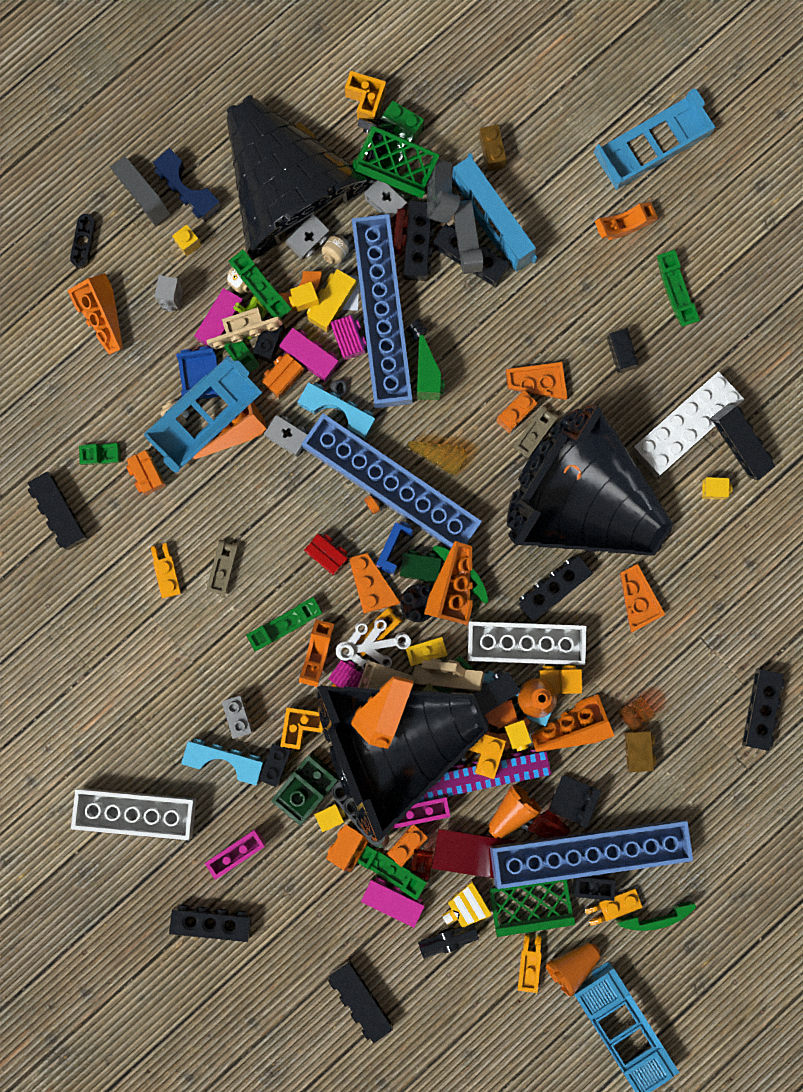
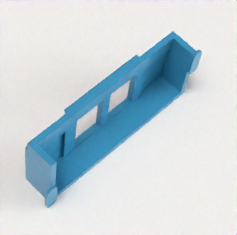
[593,89,715,190]
[452,153,537,272]
[143,356,262,473]
[574,962,680,1092]

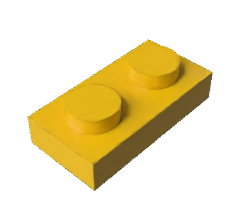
[406,637,448,666]

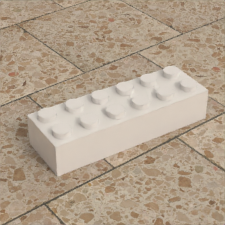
[630,371,745,478]
[467,622,586,665]
[71,788,196,840]

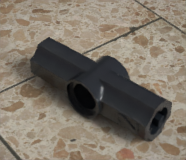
[418,923,479,959]

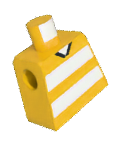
[442,880,492,927]

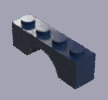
[153,148,222,222]

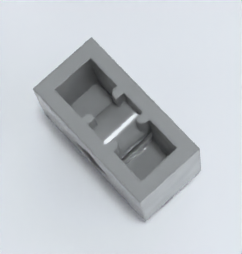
[364,180,407,224]
[286,214,329,259]
[154,275,184,312]
[264,415,308,457]
[222,695,254,739]

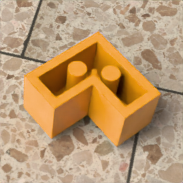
[345,71,386,120]
[538,666,582,694]
[280,707,323,749]
[469,734,506,779]

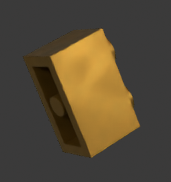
[479,124,507,172]
[624,731,656,772]

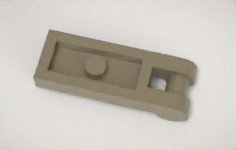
[512,405,559,458]
[206,539,239,596]

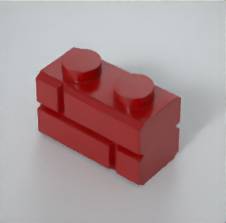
[304,533,348,576]

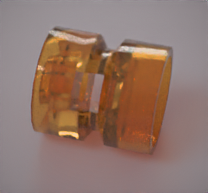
[618,696,656,732]

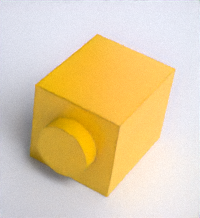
[172,224,202,257]
[289,282,319,312]
[702,477,732,500]
[504,720,532,751]
[314,803,346,832]

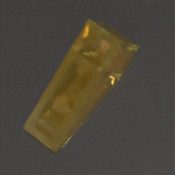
[407,441,468,477]

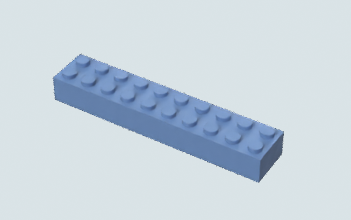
[352,214,412,408]
[301,413,482,549]
[490,819,693,889]

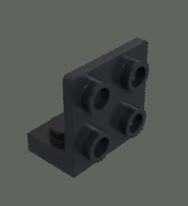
[357,117,395,163]
[548,775,601,828]

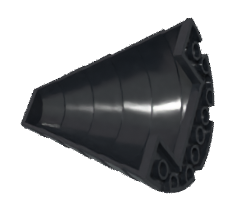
[226,95,375,261]
[507,405,674,556]
[316,685,489,842]

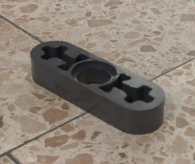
[70,214,96,269]

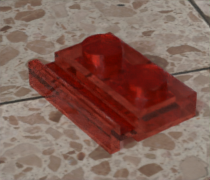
[393,209,408,254]

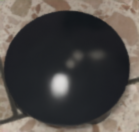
[400,584,431,622]

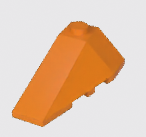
[67,273,123,355]
[193,402,267,460]
[424,541,473,625]
[351,676,413,749]
[531,694,615,752]

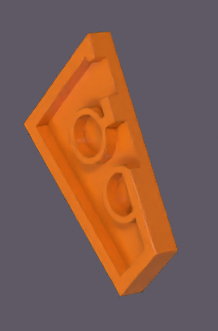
[505,362,567,400]
[349,553,400,614]
[620,564,665,633]

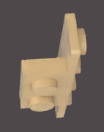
[206,307,283,349]
[413,658,484,691]

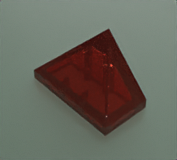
[528,810,571,838]
[411,848,434,879]

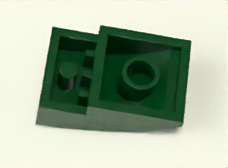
[271,752,339,826]

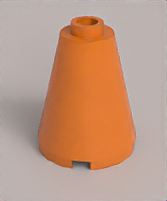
[518,679,557,718]
[488,784,542,838]
[546,943,601,997]

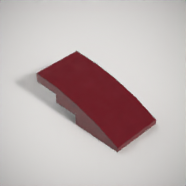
[432,828,515,878]

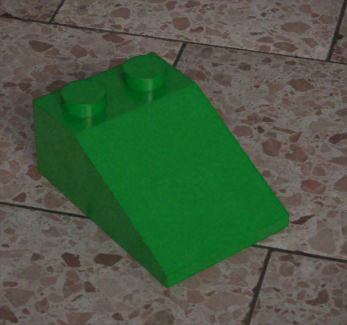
[364,100,424,172]
[417,335,445,400]

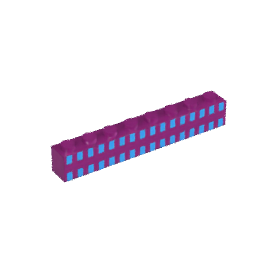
[419,749,551,802]

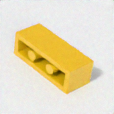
[307,269,357,332]

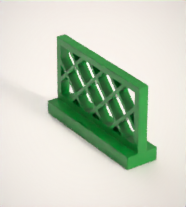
[352,125,440,198]
[489,879,575,937]

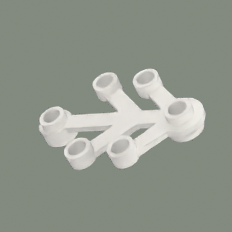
[336,618,411,670]

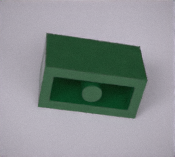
[400,550,441,583]

